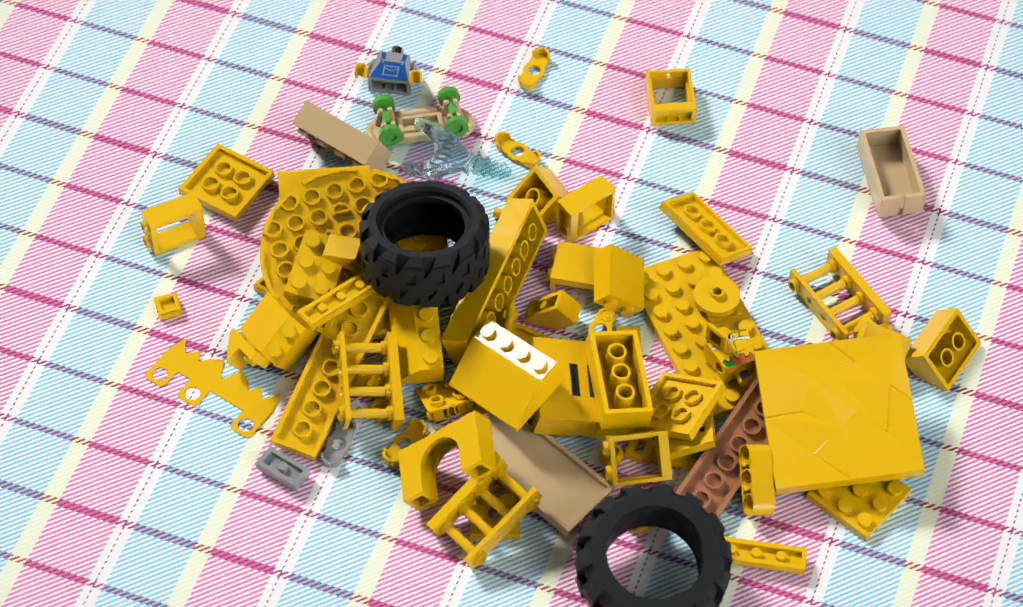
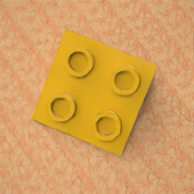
[415,377,474,422]

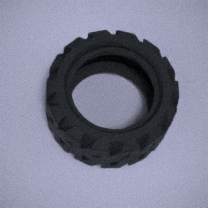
[359,180,490,308]

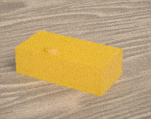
[585,330,654,430]

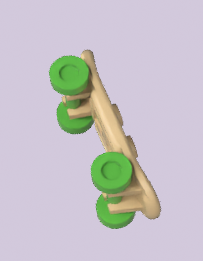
[365,86,476,147]

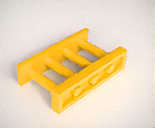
[788,247,892,341]
[332,331,405,430]
[426,452,543,569]

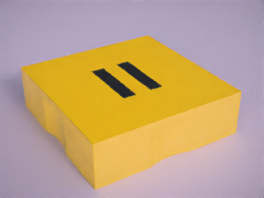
[530,337,633,439]

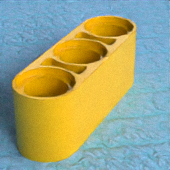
[739,444,776,516]

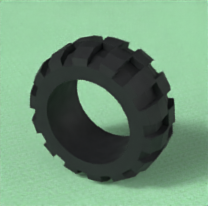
[574,483,733,607]

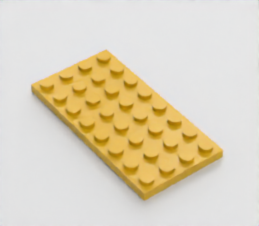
[643,249,769,420]

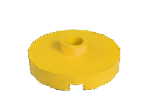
[693,275,740,318]

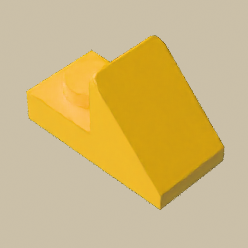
[322,234,362,274]
[227,328,271,371]

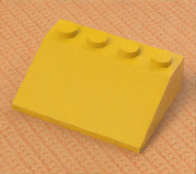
[449,319,565,432]

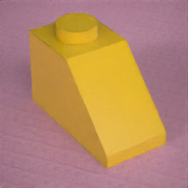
[524,290,581,330]

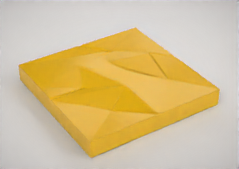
[754,332,925,495]

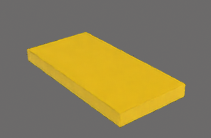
[659,192,753,266]

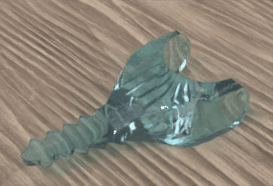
[402,118,512,180]

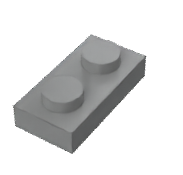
[256,446,311,492]

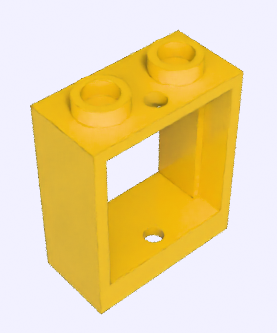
[645,68,697,126]
[556,175,616,243]
[140,192,206,256]
[602,428,673,487]

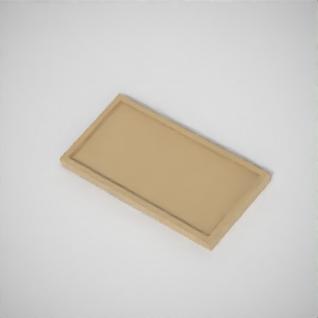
[457,412,615,537]

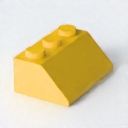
[905,308,982,391]

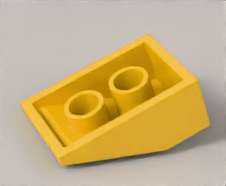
[240,292,318,372]

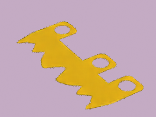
[145,339,280,437]

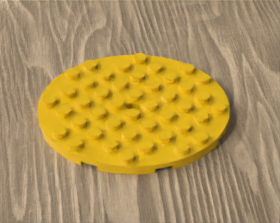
[260,167,448,340]

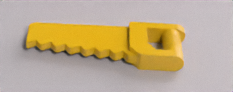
[624,438,698,472]

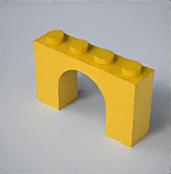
[398,411,497,511]

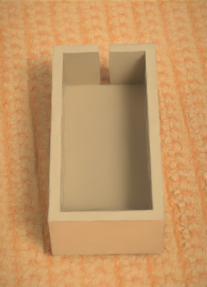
[293,100,393,171]
[856,125,926,218]

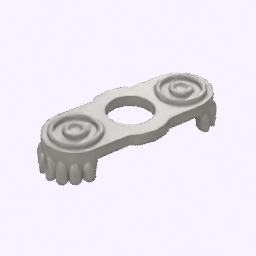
[320,418,356,468]

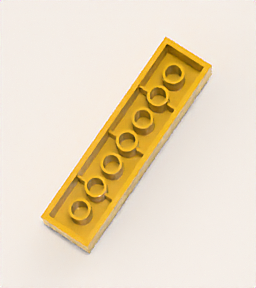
[441,198,548,368]

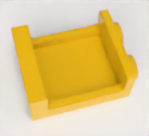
[546,241,601,291]

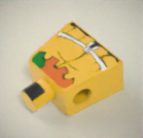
[703,328,756,387]

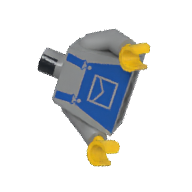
[354,46,423,96]

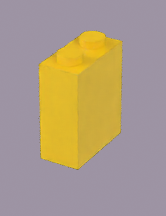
[594,244,644,317]

